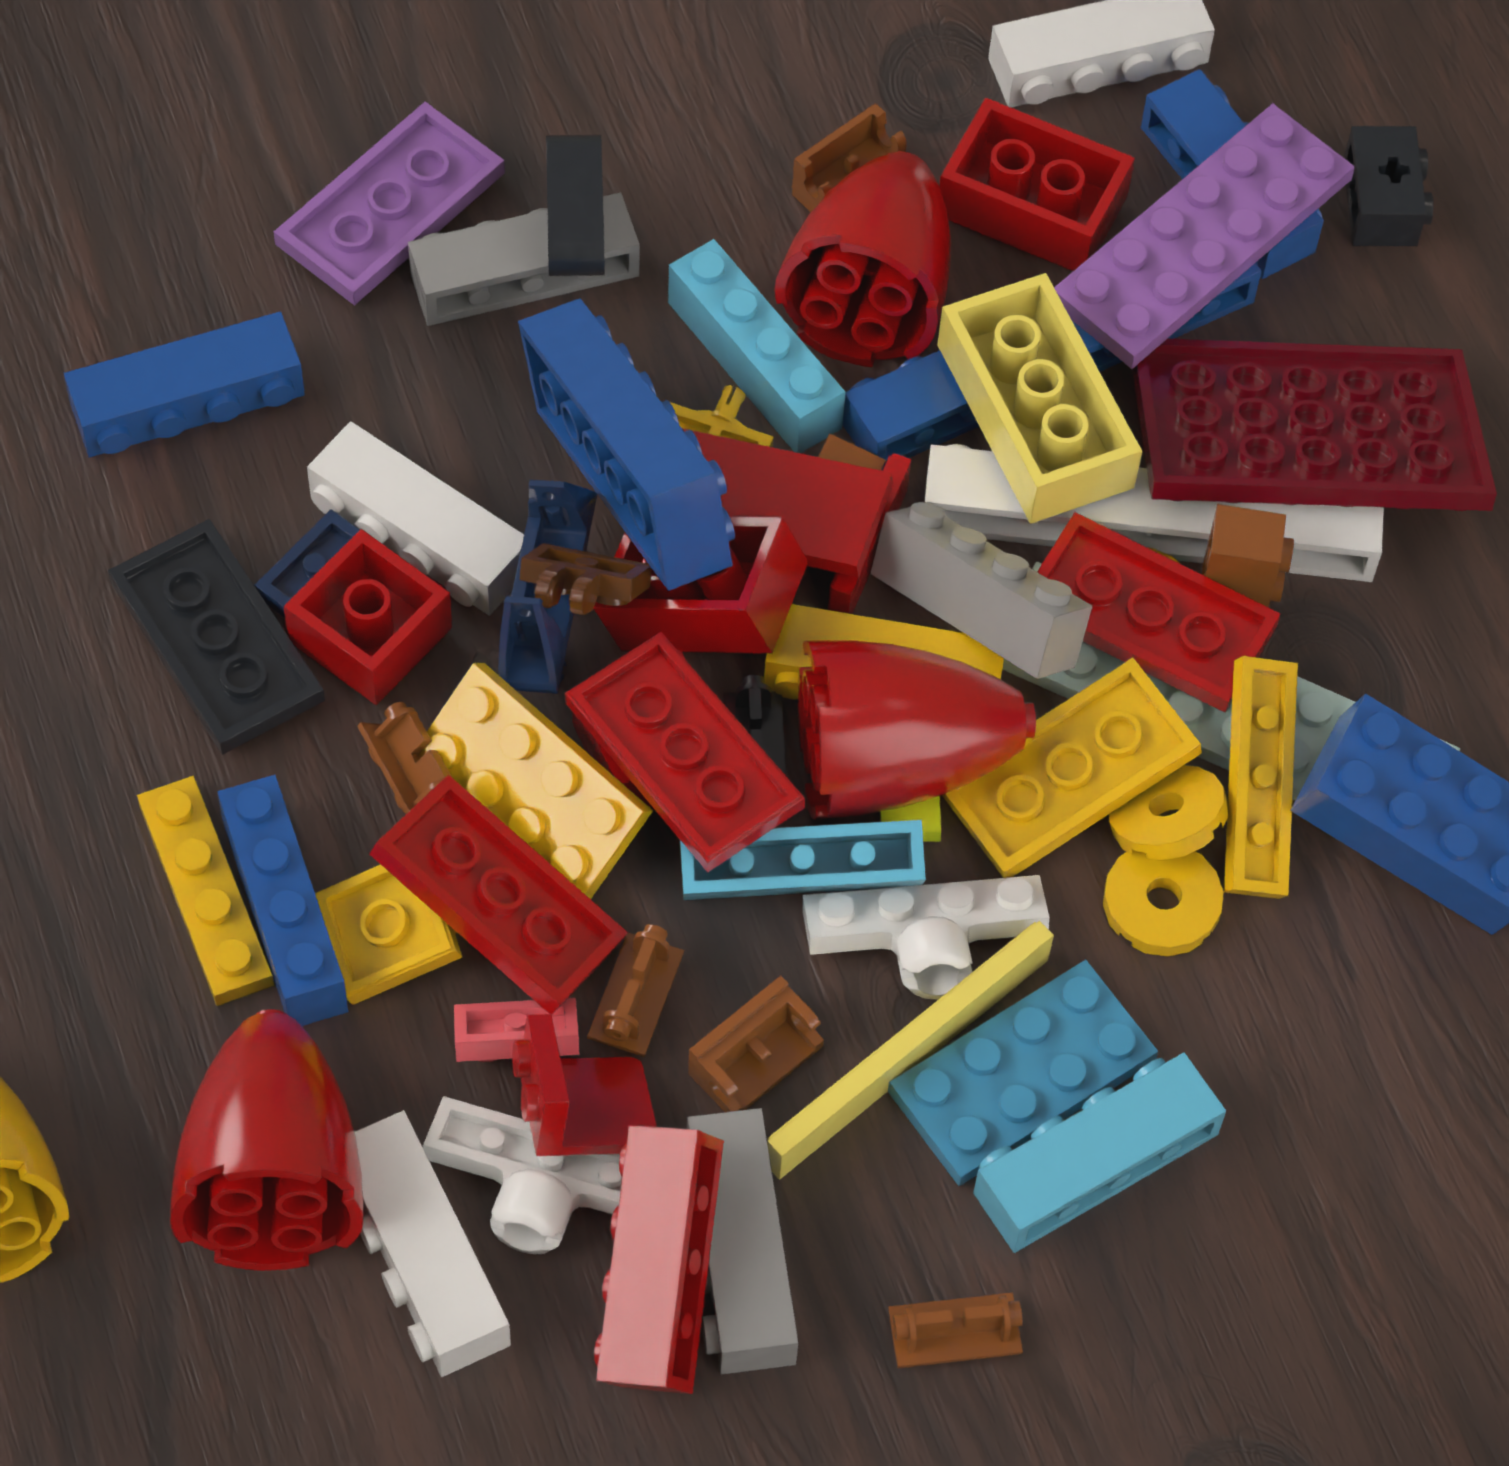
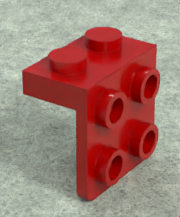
[512,1014,657,1156]

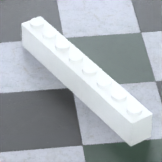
[924,444,1384,582]

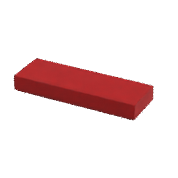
[828,453,912,614]

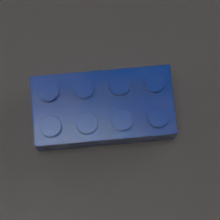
[1290,694,1509,935]

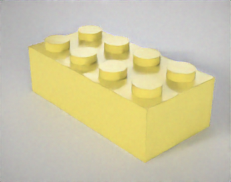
[938,273,1142,524]

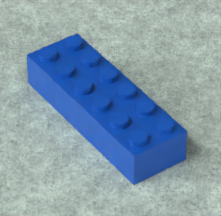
[518,298,735,591]

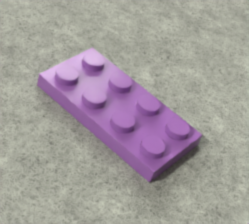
[274,102,505,306]

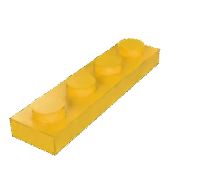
[1224,656,1298,899]
[137,776,274,1006]

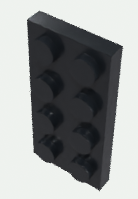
[108,519,325,755]

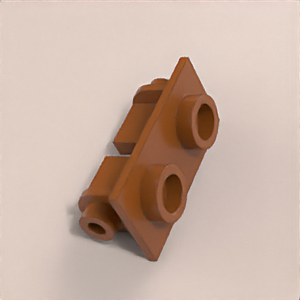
[357,702,455,814]
[587,924,685,1057]
[888,1292,1023,1368]

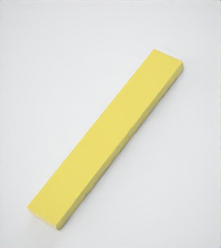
[767,921,1054,1180]

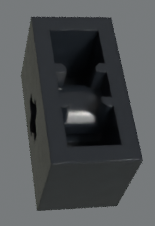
[1343,126,1433,246]

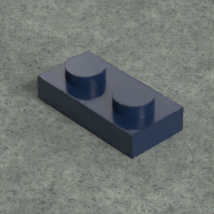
[254,509,360,618]

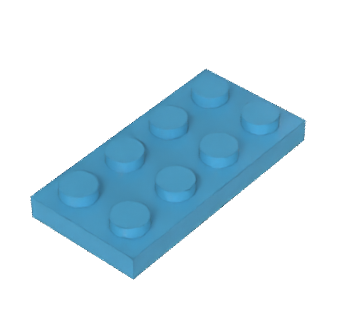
[888,960,1159,1186]

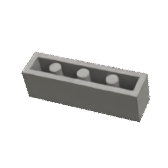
[408,192,640,326]
[871,502,1092,679]
[687,1108,798,1374]

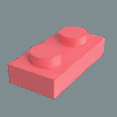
[454,998,579,1062]

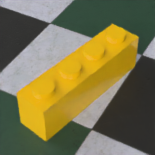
[764,604,1004,699]

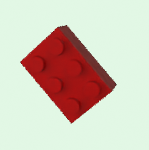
[939,97,1135,271]
[593,517,808,654]

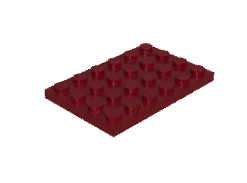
[1132,339,1497,511]

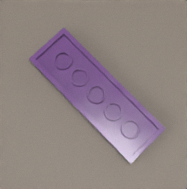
[1054,104,1355,369]

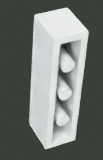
[988,0,1215,107]
[307,421,524,616]
[355,1110,511,1377]

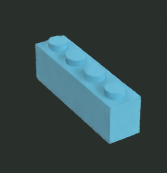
[668,239,845,453]
[680,820,926,900]
[973,1052,1226,1253]

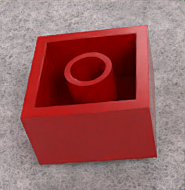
[284,529,452,706]

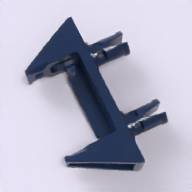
[498,480,597,694]

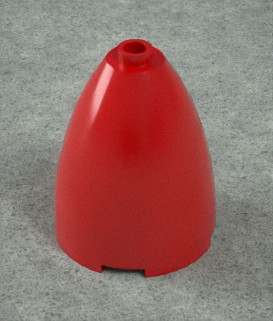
[775,151,951,367]
[798,640,1036,819]
[170,1009,363,1271]

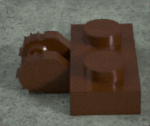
[520,543,652,615]

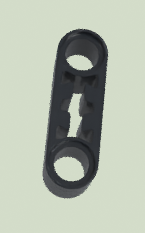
[546,135,605,276]

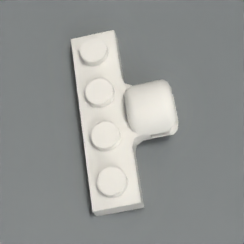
[803,875,1049,999]
[423,1096,622,1254]

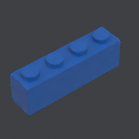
[1141,69,1324,279]
[63,311,305,458]
[217,775,349,1026]

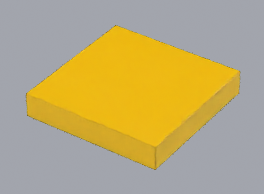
[315,865,462,1005]

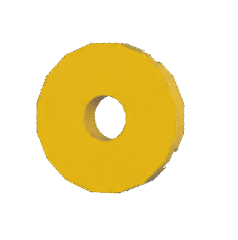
[1109,765,1228,860]
[1103,849,1224,957]

